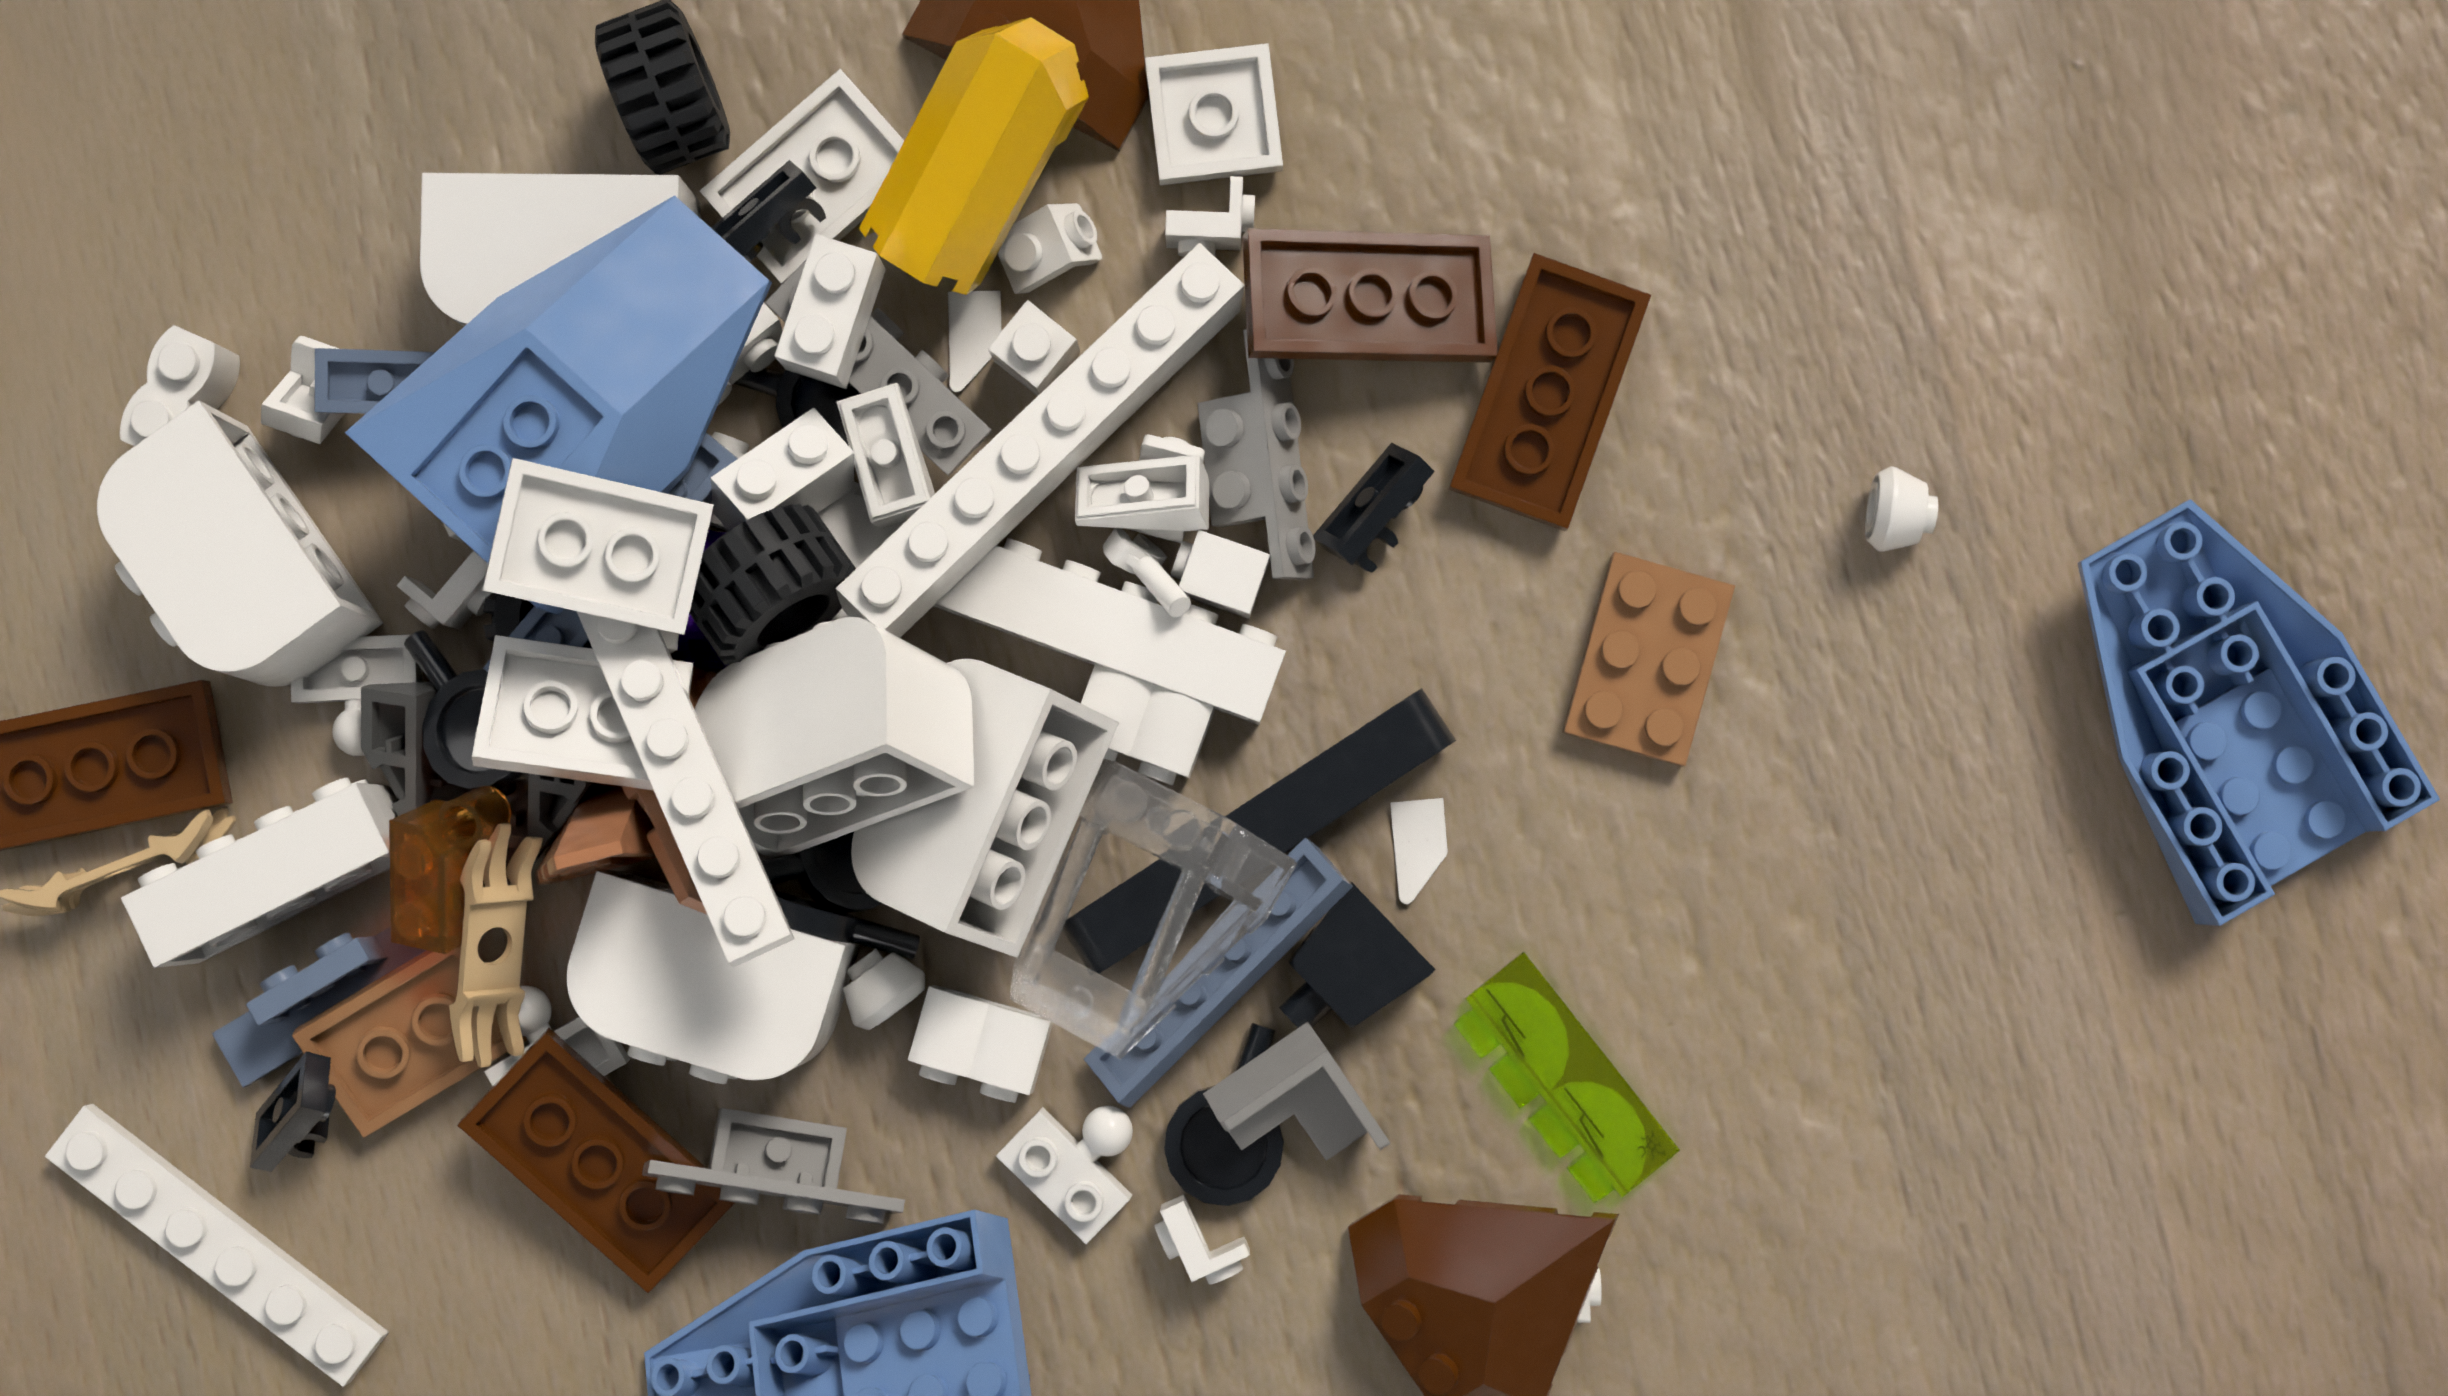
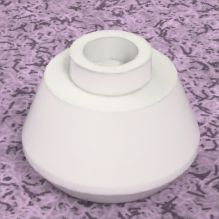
[1865,466,1938,552]
[843,949,925,1030]

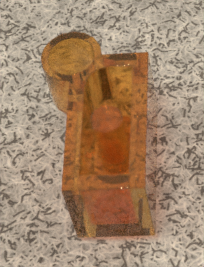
[389,786,512,954]

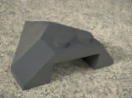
[361,682,592,942]

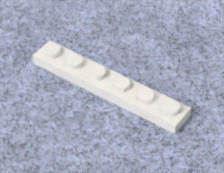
[577,611,795,968]
[45,1104,389,1387]

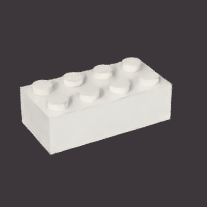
[121,778,419,968]

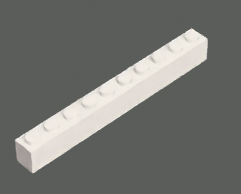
[709,432,1286,725]

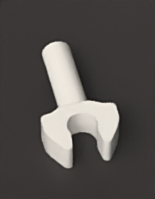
[1103,528,1191,617]

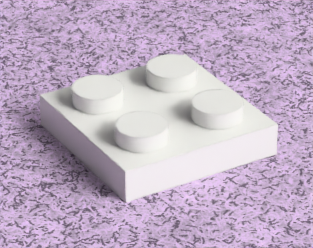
[1145,43,1283,185]

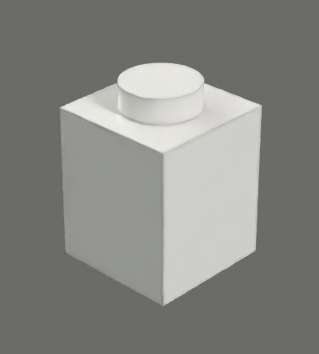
[988,300,1080,396]
[1171,530,1270,619]

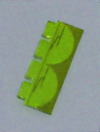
[1453,952,1680,1203]

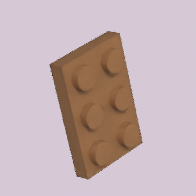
[1562,552,1735,767]
[292,931,527,1138]

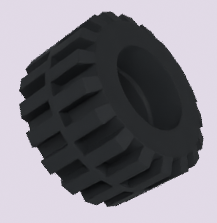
[595,0,730,175]
[689,504,856,665]

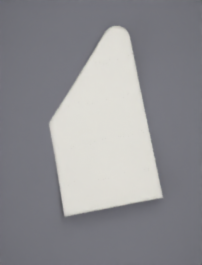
[948,291,1002,392]
[1390,798,1448,904]

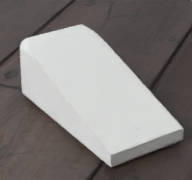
[837,383,935,528]
[1075,454,1209,531]

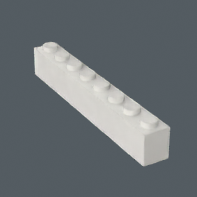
[836,243,1245,638]

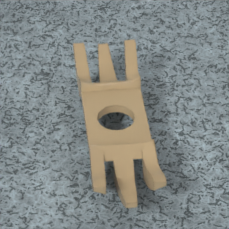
[0,807,236,916]
[449,823,543,1068]

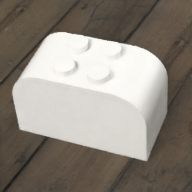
[420,173,701,326]
[97,400,383,687]
[694,617,974,858]
[851,659,1119,958]
[567,871,860,1084]

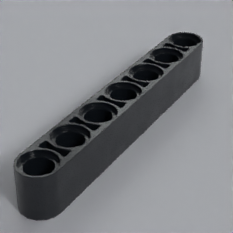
[1059,688,1456,978]

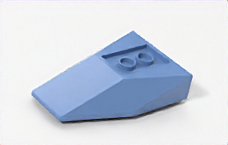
[345,195,772,615]
[2077,499,2440,926]
[644,1209,1032,1396]

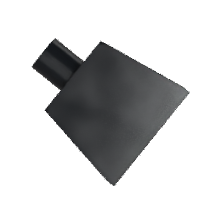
[1279,881,1436,1028]

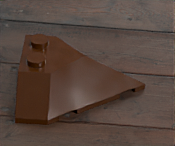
[902,0,1149,152]
[1348,1194,1619,1396]

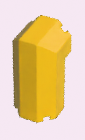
[859,17,1089,295]

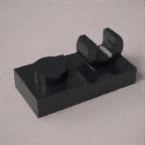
[711,160,826,262]
[1313,442,1435,573]
[250,1051,336,1172]

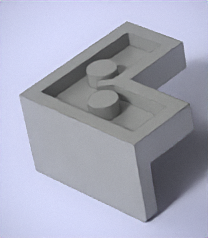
[1203,1022,1391,1161]

